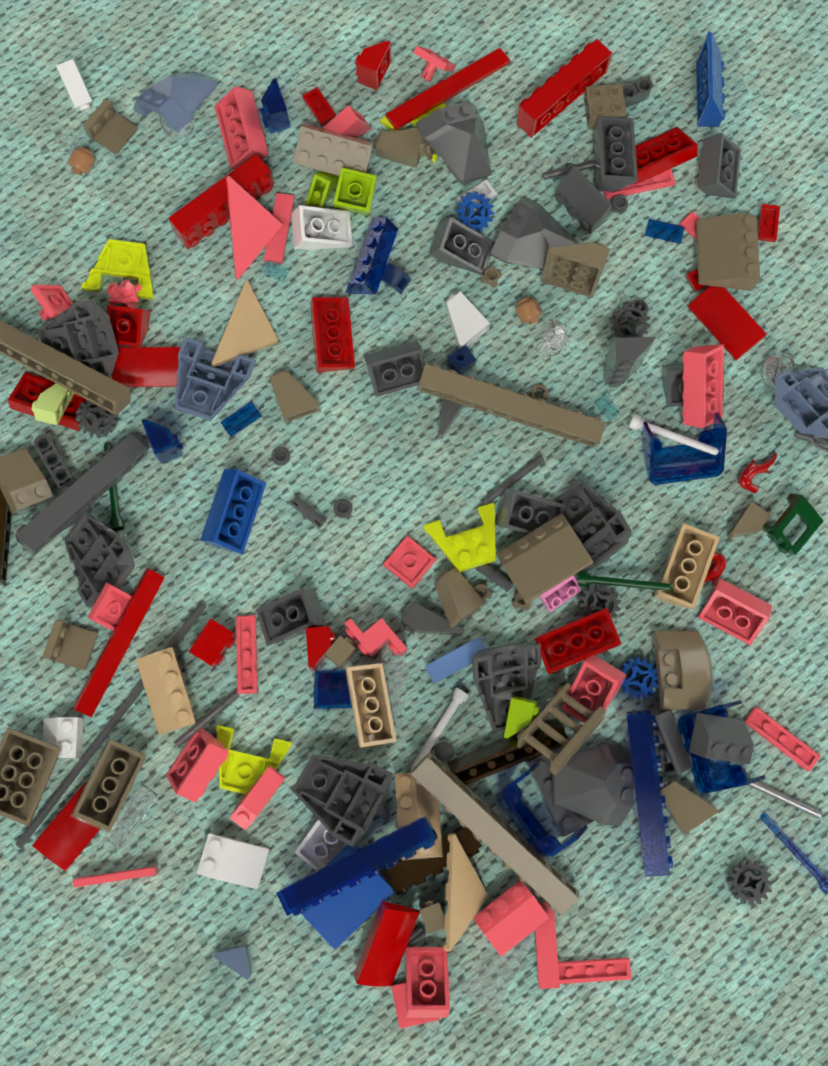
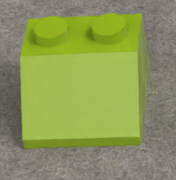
[333,167,377,216]

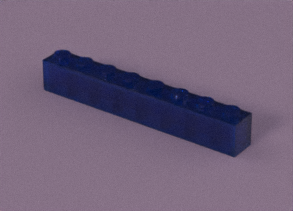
[626,710,673,877]
[276,815,438,916]

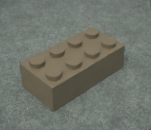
[293,123,374,176]
[70,739,147,833]

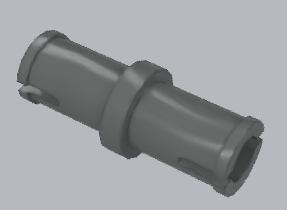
[290,495,327,529]
[476,564,514,592]

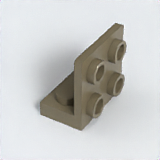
[584,84,626,130]
[83,99,138,155]
[42,619,98,670]

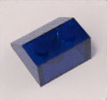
[259,78,290,134]
[141,419,184,464]
[314,670,352,710]

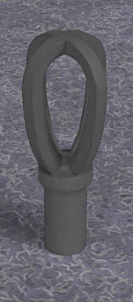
[795,430,828,452]

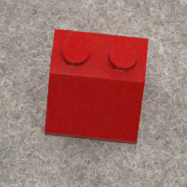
[355,40,392,90]
[106,305,150,347]
[189,618,236,668]
[306,626,336,672]

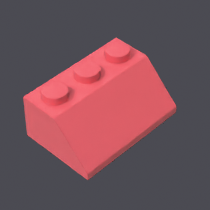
[698,578,772,645]
[166,728,229,803]
[473,880,549,957]

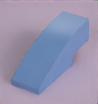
[425,637,487,684]

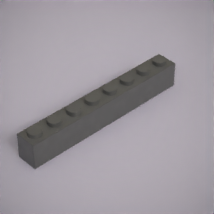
[15,433,147,557]

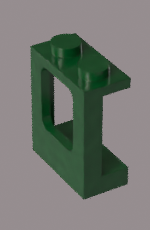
[763,493,823,555]

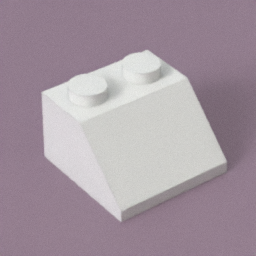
[42,717,84,759]

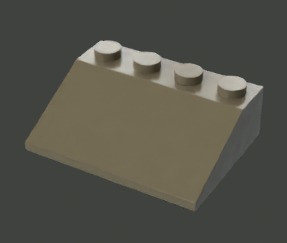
[696,213,760,291]
[540,243,610,298]
[496,513,594,604]
[0,728,62,826]

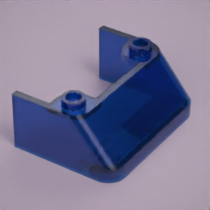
[642,412,727,485]
[678,700,766,793]
[496,761,588,857]

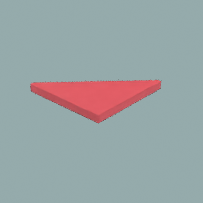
[226,176,282,279]

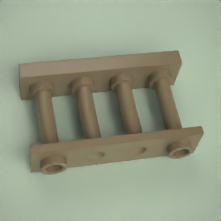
[517,682,606,776]

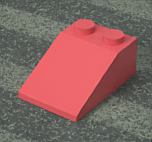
[561,656,627,724]
[406,947,450,1018]

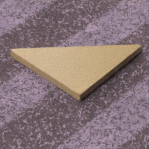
[212,281,278,367]
[444,834,489,951]

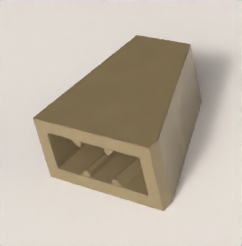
[373,128,424,168]
[269,371,321,423]
[434,567,485,628]
[655,780,718,834]

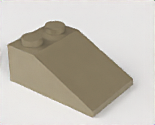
[0,448,53,514]

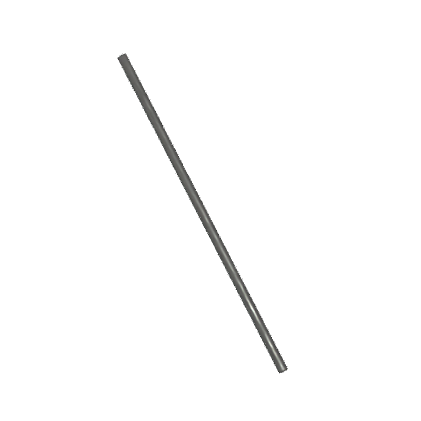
[16,602,206,848]

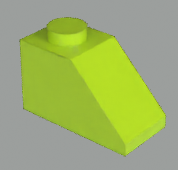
[304,171,339,208]
[504,696,540,738]

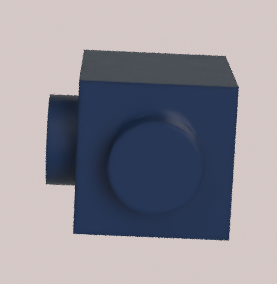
[378,262,412,294]
[446,345,476,375]

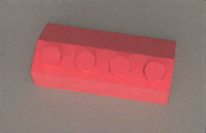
[214,86,269,169]
[682,344,724,428]

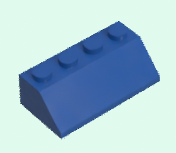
[200,469,266,555]

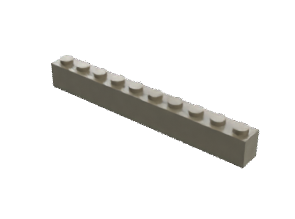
[0,321,131,415]
[417,363,606,447]
[411,752,579,915]

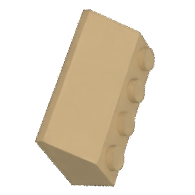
[653,523,720,609]
[136,647,197,735]
[345,663,397,748]
[395,772,443,860]

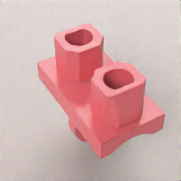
[106,280,142,308]

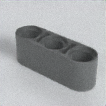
[622,77,653,108]

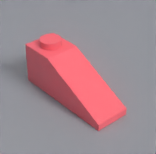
[230,765,286,830]

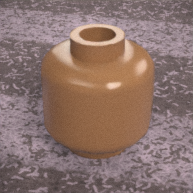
[68,146,95,175]
[515,296,542,325]

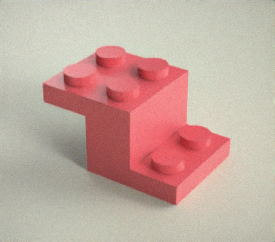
[344,618,407,657]

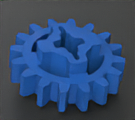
[454,191,495,231]
[618,657,658,700]

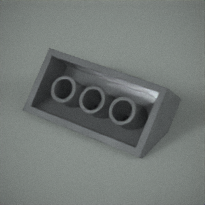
[593,116,638,192]
[603,337,654,387]
[526,747,594,837]

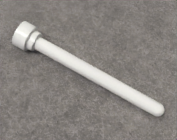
[629,414,719,455]
[410,687,469,772]

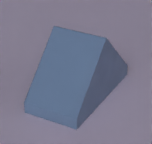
[213,944,252,980]

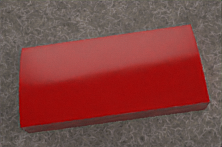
[635,127,698,184]
[687,286,767,361]
[310,297,355,373]
[112,347,181,387]
[7,372,86,432]
[535,608,622,674]
[32,781,100,871]
[353,901,420,987]

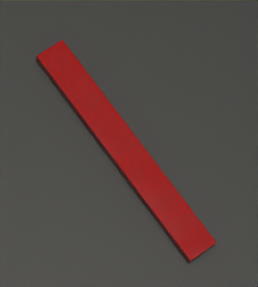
[386,48,510,130]
[73,568,165,718]

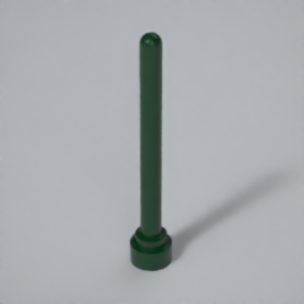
[104,442,125,531]
[578,571,673,591]

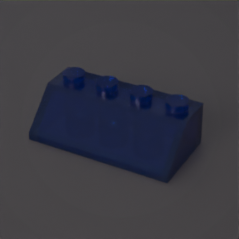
[345,217,398,295]

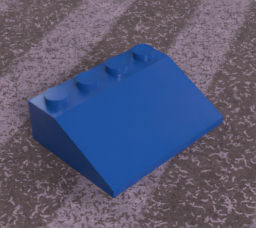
[696,32,725,127]
[291,844,395,950]

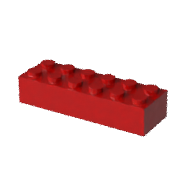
[517,39,612,138]
[168,154,274,250]

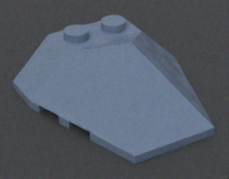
[133,72,218,132]
[175,337,256,421]
[775,368,828,437]

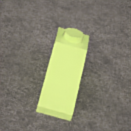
[32,384,75,425]

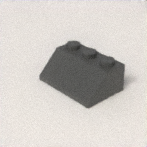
[698,133,741,199]
[555,166,612,234]
[364,340,425,397]
[662,362,724,407]
[643,711,693,777]
[689,713,754,764]

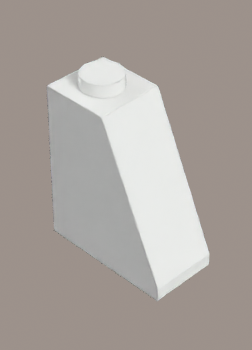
[56,59,93,111]
[446,291,490,349]

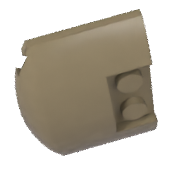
[653,631,713,710]

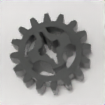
[610,302,651,338]
[75,400,118,438]
[578,584,621,618]
[727,860,773,906]

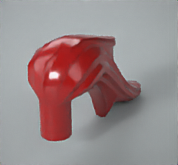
[738,453,777,494]
[704,553,727,585]

